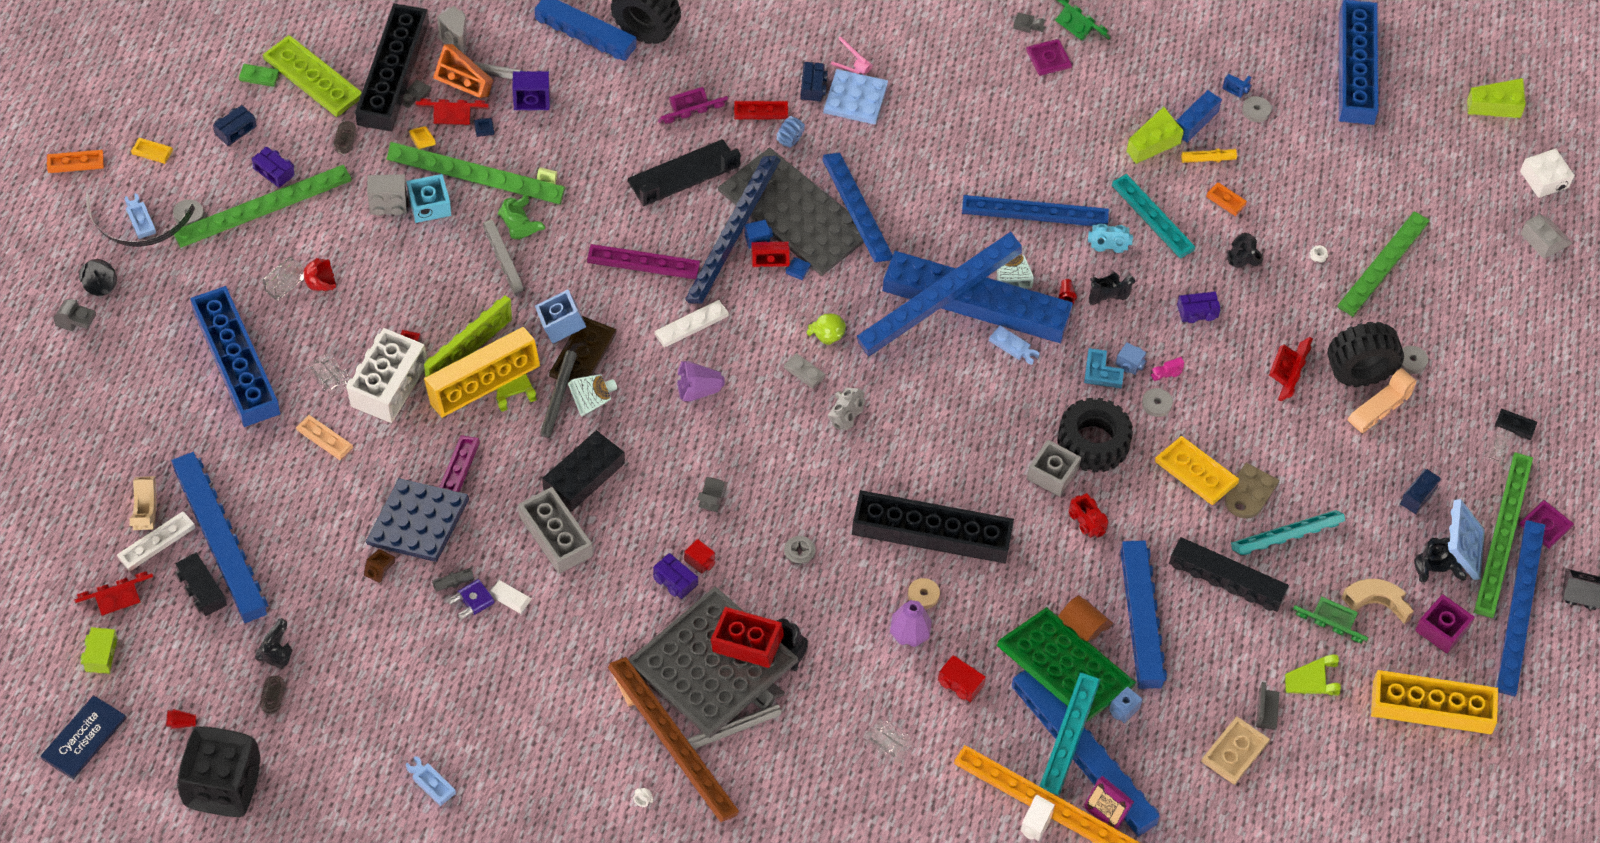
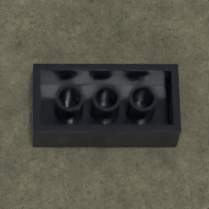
[542,430,625,512]

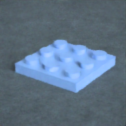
[823,69,888,124]
[1448,499,1485,580]

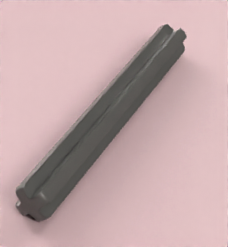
[540,350,576,438]

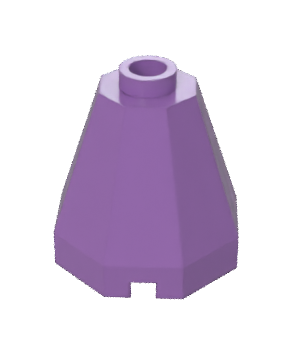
[677,361,725,401]
[890,600,932,647]

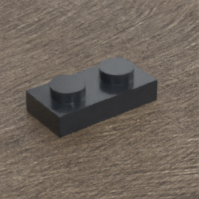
[1494,408,1538,440]

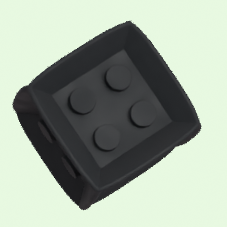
[177,726,261,817]

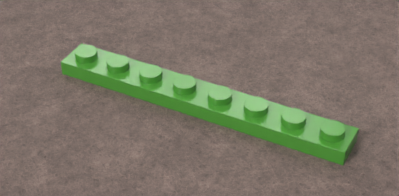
[1337,211,1430,317]

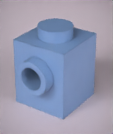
[1115,342,1147,375]
[1109,687,1143,724]

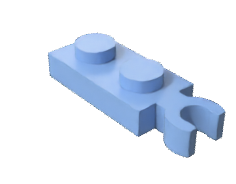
[125,193,156,239]
[989,326,1039,365]
[406,756,456,806]

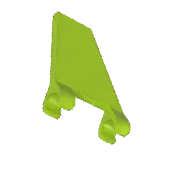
[496,374,537,412]
[1285,654,1341,695]

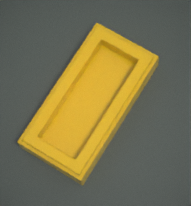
[409,126,436,149]
[131,138,173,164]

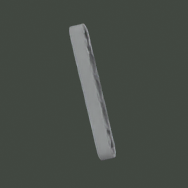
[483,220,523,294]

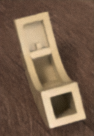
[129,476,157,530]
[1342,579,1414,624]

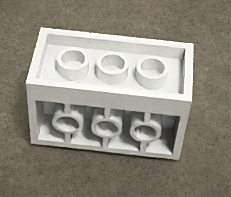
[346,328,427,423]

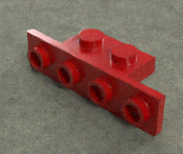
[416,98,489,125]
[1269,337,1313,401]
[74,571,153,616]

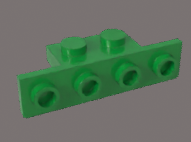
[1055,0,1111,41]
[1293,596,1369,644]

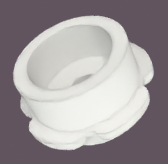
[1310,245,1328,263]
[633,788,653,807]

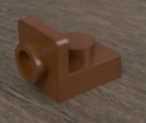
[364,549,396,583]

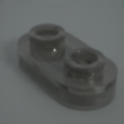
[333,121,357,154]
[260,676,285,715]

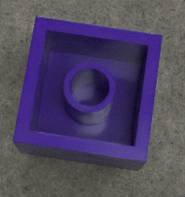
[512,71,550,110]

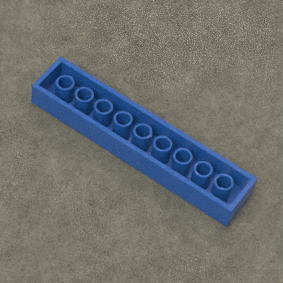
[882,251,1073,344]

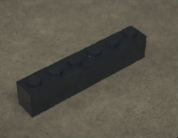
[1169,537,1289,612]

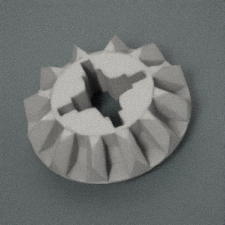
[784,536,816,565]

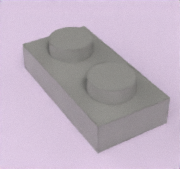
[784,353,825,389]

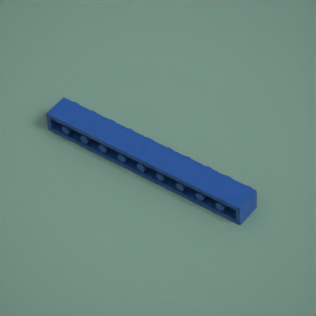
[857,232,1022,357]
[171,452,269,624]
[1011,670,1160,837]

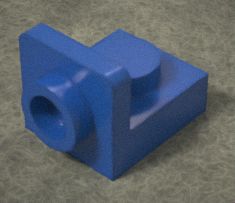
[1222,73,1252,98]

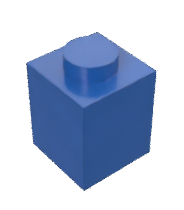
[744,220,773,249]

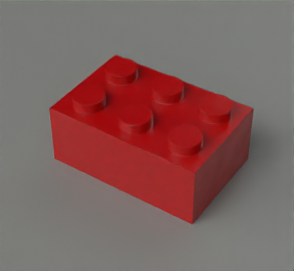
[711,607,784,668]

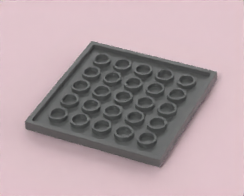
[629,586,798,738]

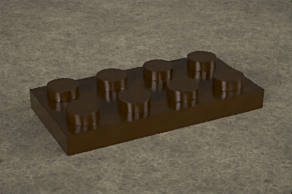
[549,316,617,383]

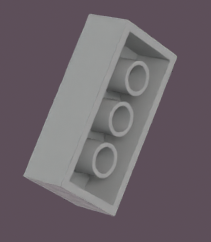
[518,487,593,574]

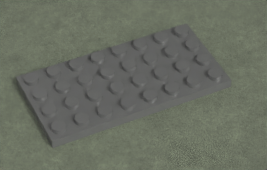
[718,147,864,276]

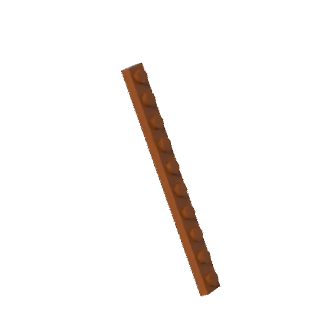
[608,657,739,823]

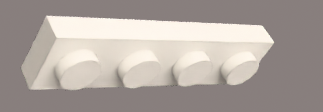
[655,300,729,348]
[117,511,195,572]

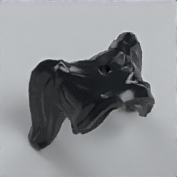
[1089,272,1135,305]
[1414,538,1467,582]
[255,618,293,669]
[777,619,808,671]

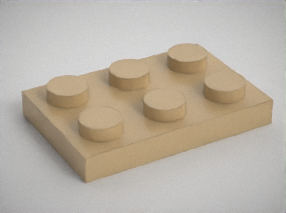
[1201,716,1270,785]

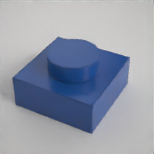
[786,257,811,280]

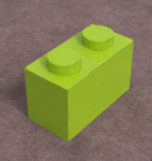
[81,627,118,674]

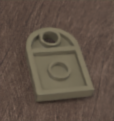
[1225,462,1280,518]

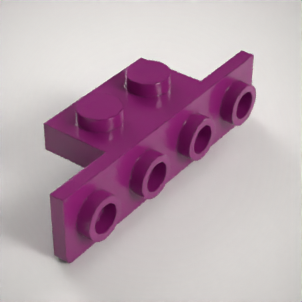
[658,87,728,124]

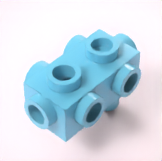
[1088,224,1133,253]

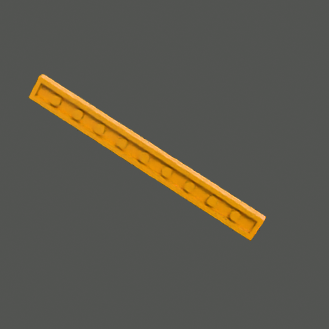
[954,745,1140,843]

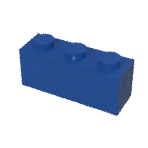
[1176,90,1222,143]

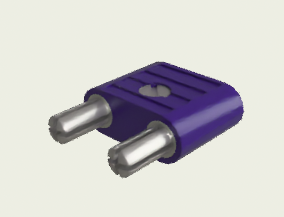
[448,579,495,620]

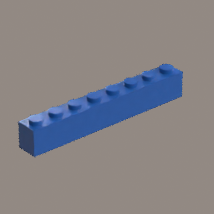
[1120,541,1167,689]

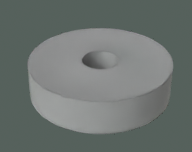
[1242,96,1271,122]
[173,199,204,227]
[1401,346,1428,374]
[1142,388,1173,417]

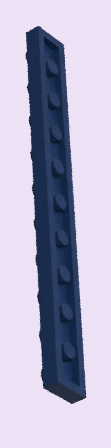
[685,156,781,304]

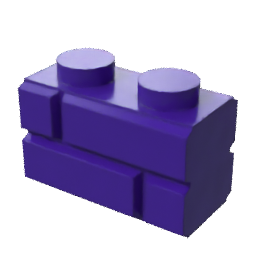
[252,147,295,188]
[1177,291,1220,323]
[653,553,698,600]

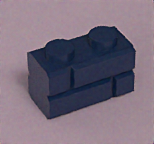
[800,62,828,101]
[213,105,257,146]
[1400,469,1441,514]

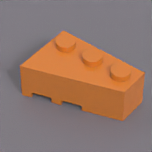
[433,44,494,98]

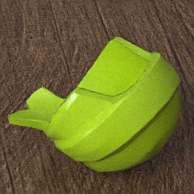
[806,313,846,345]

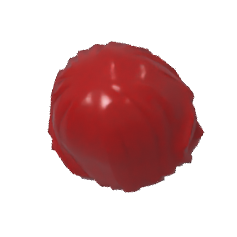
[303,258,336,292]

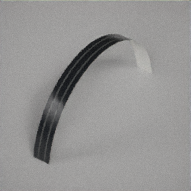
[86,193,195,247]

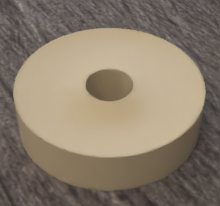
[908,578,940,609]

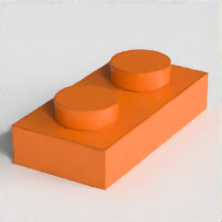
[1206,182,1247,216]

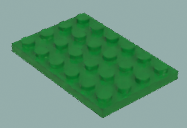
[996,607,1136,722]

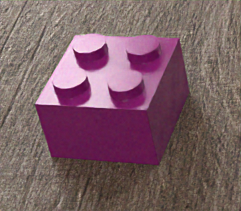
[1415,594,1475,654]

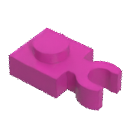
[1151,357,1185,381]

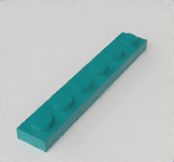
[1112,173,1195,259]
[1231,510,1345,555]
[1039,672,1101,796]

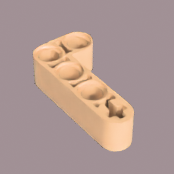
[1348,368,1417,434]

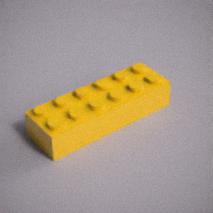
[424,327,540,418]
[1371,670,1498,735]

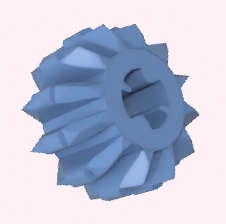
[776,116,805,148]

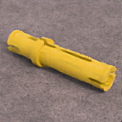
[1181,148,1237,163]

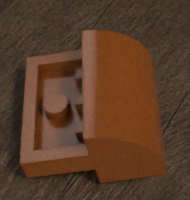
[1058,595,1113,642]

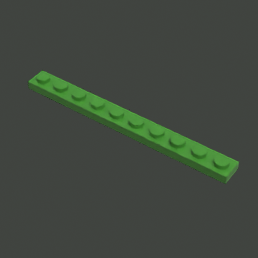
[386,142,565,205]
[174,164,351,248]
[1473,452,1533,619]

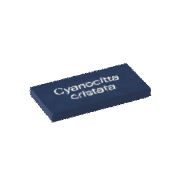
[40,695,126,780]

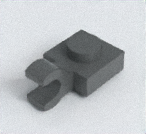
[1013,12,1045,33]
[403,79,431,108]

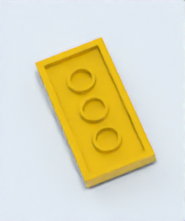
[1155,436,1239,505]

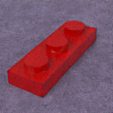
[734,101,788,120]

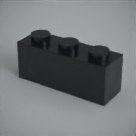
[174,552,227,617]

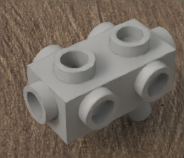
[828,387,866,430]

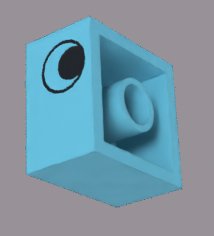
[406,174,451,223]

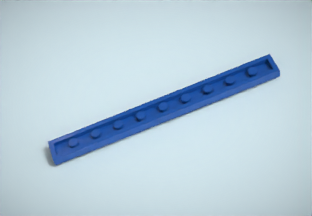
[1496,520,1545,697]

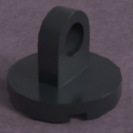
[1227,232,1263,268]
[79,259,117,296]

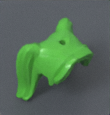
[498,195,546,239]

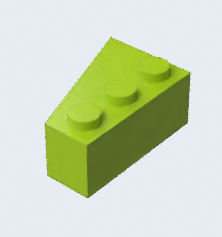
[1467,78,1526,118]
[1126,106,1184,164]

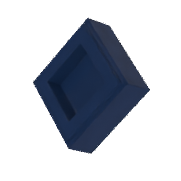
[474,118,494,137]

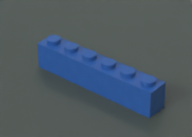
[534,0,636,61]

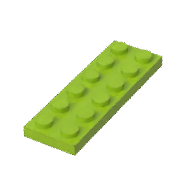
[262,35,362,117]
[424,295,512,377]

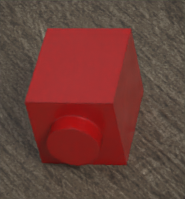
[684,539,715,574]

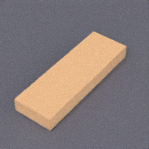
[296,415,353,460]

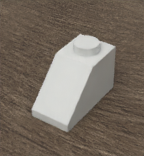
[1021,794,1055,841]

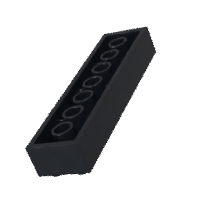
[355,3,429,132]
[852,490,1014,564]

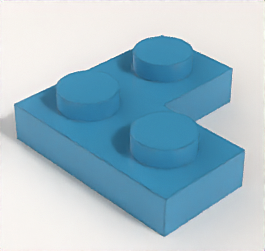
[1084,348,1124,389]

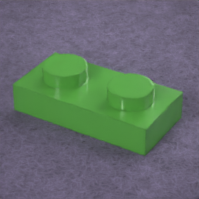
[239,64,279,87]

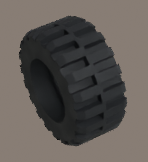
[611,0,681,44]
[1327,322,1404,387]
[1057,398,1133,472]

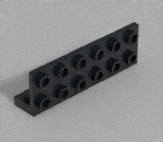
[627,139,741,207]

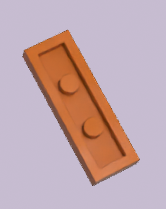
[47,150,104,173]

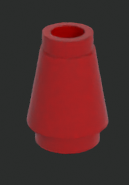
[1058,279,1077,304]
[166,709,196,729]

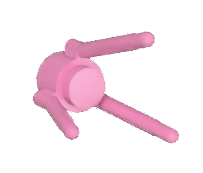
[831,37,872,75]

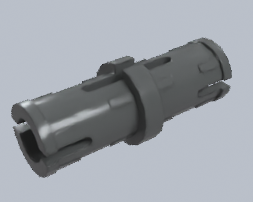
[432,568,474,592]

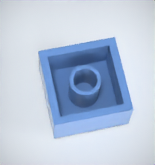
[535,289,586,344]

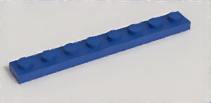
[822,153,893,263]
[962,195,1109,226]

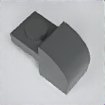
[54,299,96,332]
[697,477,728,512]

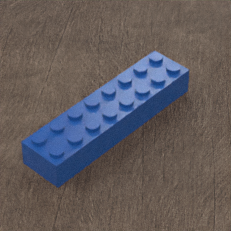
[1339,0,1378,125]
[190,286,280,427]

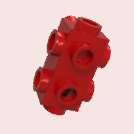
[1069,493,1108,538]

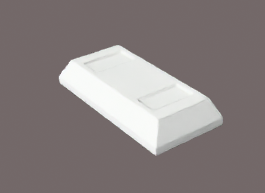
[489,580,532,614]

